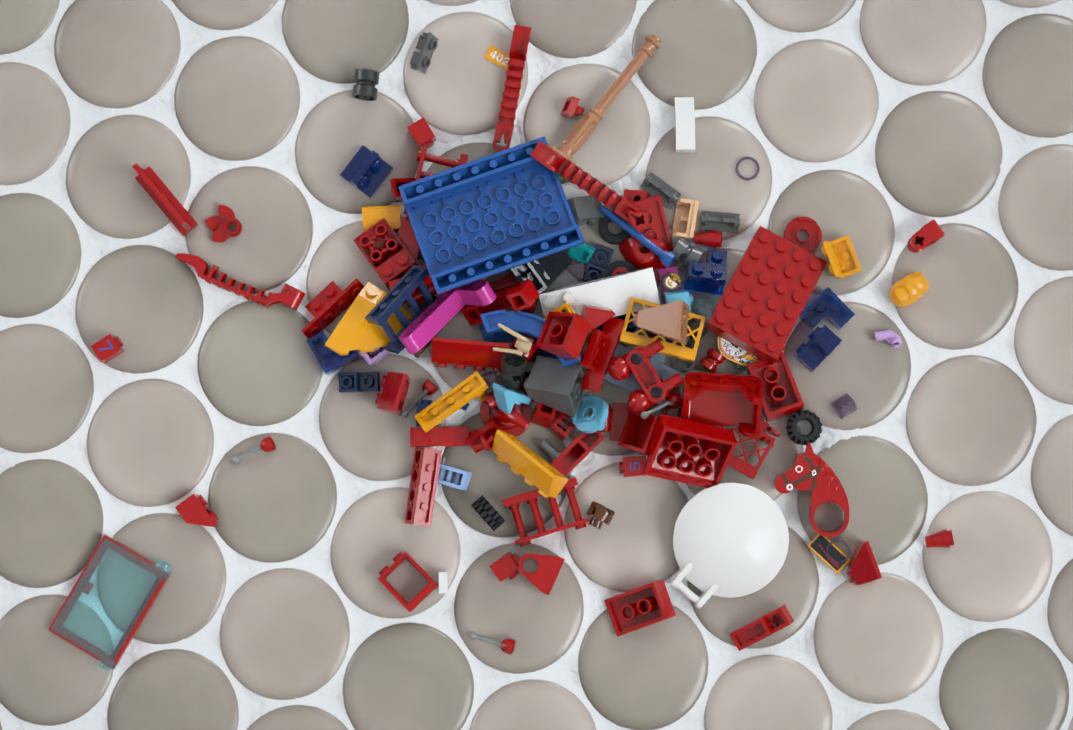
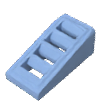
[437,464,472,491]

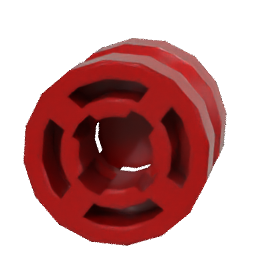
[699,348,725,373]
[663,405,682,418]

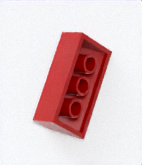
[431,337,510,373]

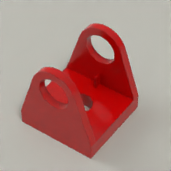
[518,553,565,595]

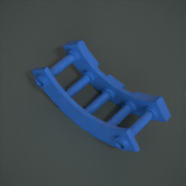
[479,310,581,368]

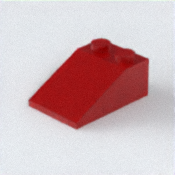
[747,352,804,423]
[375,371,411,416]
[604,579,676,637]

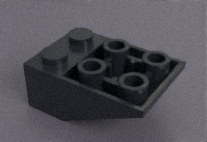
[509,250,573,294]

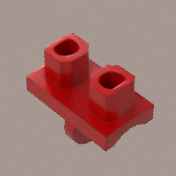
[465,419,502,454]

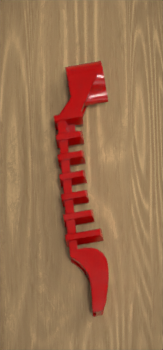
[493,25,532,152]
[530,140,649,229]
[175,253,305,311]

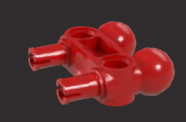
[607,339,684,414]

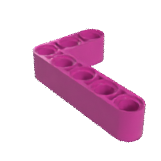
[399,280,496,354]

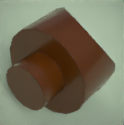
[586,501,615,529]

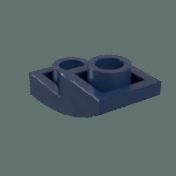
[582,243,614,282]
[338,372,380,393]

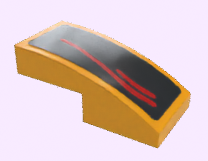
[808,534,851,575]

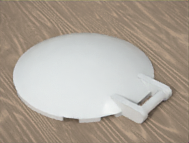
[669,482,789,609]

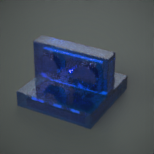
[340,145,393,199]

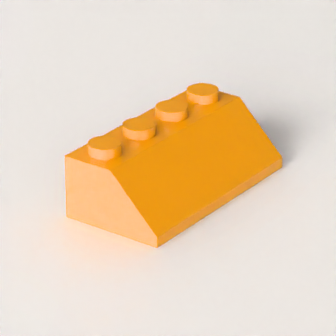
[492,430,569,498]

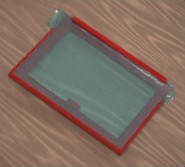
[48,534,174,671]

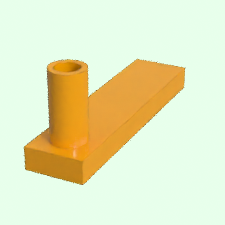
[414,371,489,433]

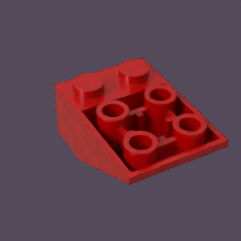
[353,218,418,290]

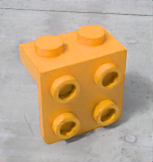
[821,235,862,279]

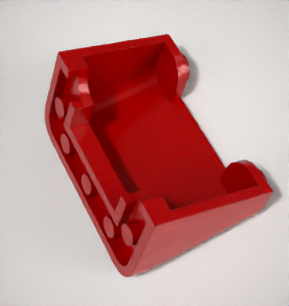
[682,372,763,437]

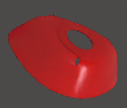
[619,237,673,270]

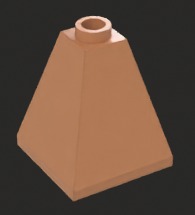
[634,300,689,345]

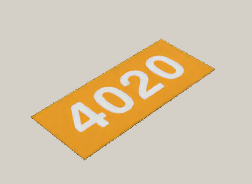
[484,45,510,71]

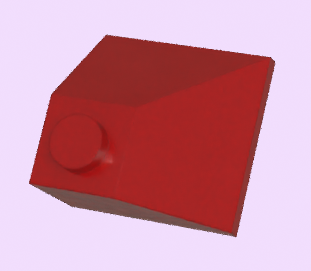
[847,541,882,586]

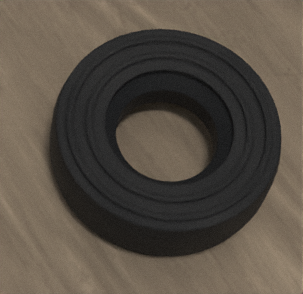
[598,210,630,244]

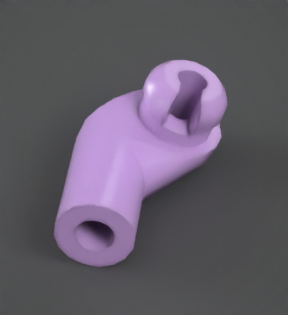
[874,330,902,348]

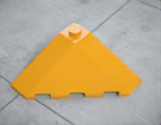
[325,281,412,355]

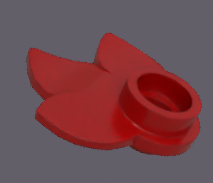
[205,205,242,243]

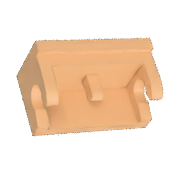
[671,198,699,241]

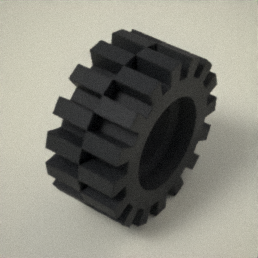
[786,410,822,445]
[471,495,505,531]

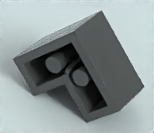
[567,196,605,226]

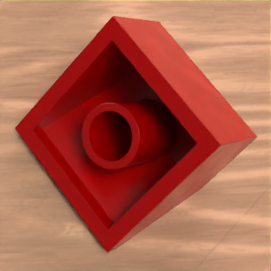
[536,311,592,360]

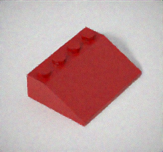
[644,414,737,488]

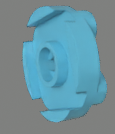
[572,395,609,434]

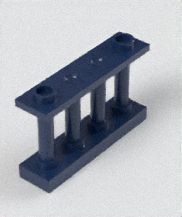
[365,265,438,354]

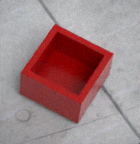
[618,410,659,456]

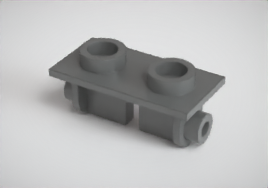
[410,32,438,74]
[640,172,681,209]
[700,211,740,233]

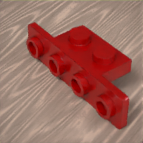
[301,279,364,341]
[581,317,625,393]

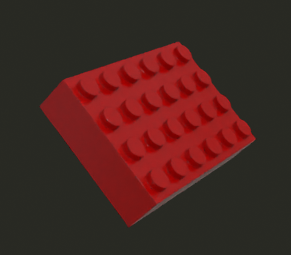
[704,226,827,365]

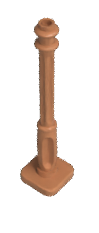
[548,34,661,166]

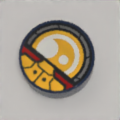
[662,272,681,292]

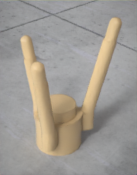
[493,323,534,357]

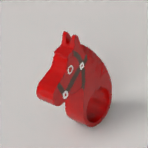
[774,442,850,537]

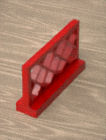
[132,163,198,236]
[708,424,776,479]

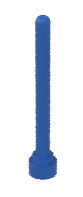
[599,205,676,268]

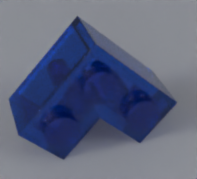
[684,249,727,295]
[799,287,855,330]
[795,325,842,373]
[306,331,361,375]

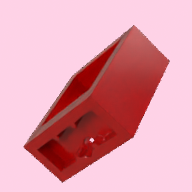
[378,552,439,612]

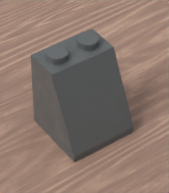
[524,356,586,417]

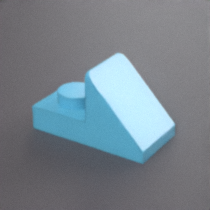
[492,383,531,414]

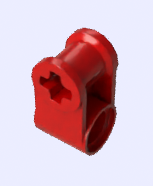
[907,219,945,253]

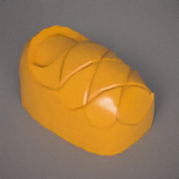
[889,272,929,308]

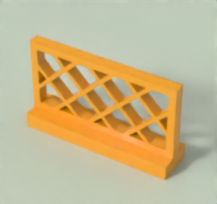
[619,297,706,363]

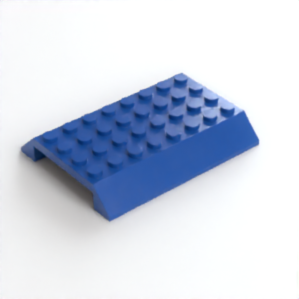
[399,136,585,294]

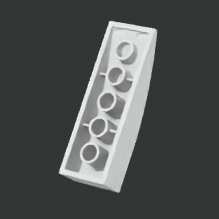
[539,267,661,317]

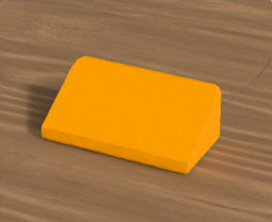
[362,205,401,230]

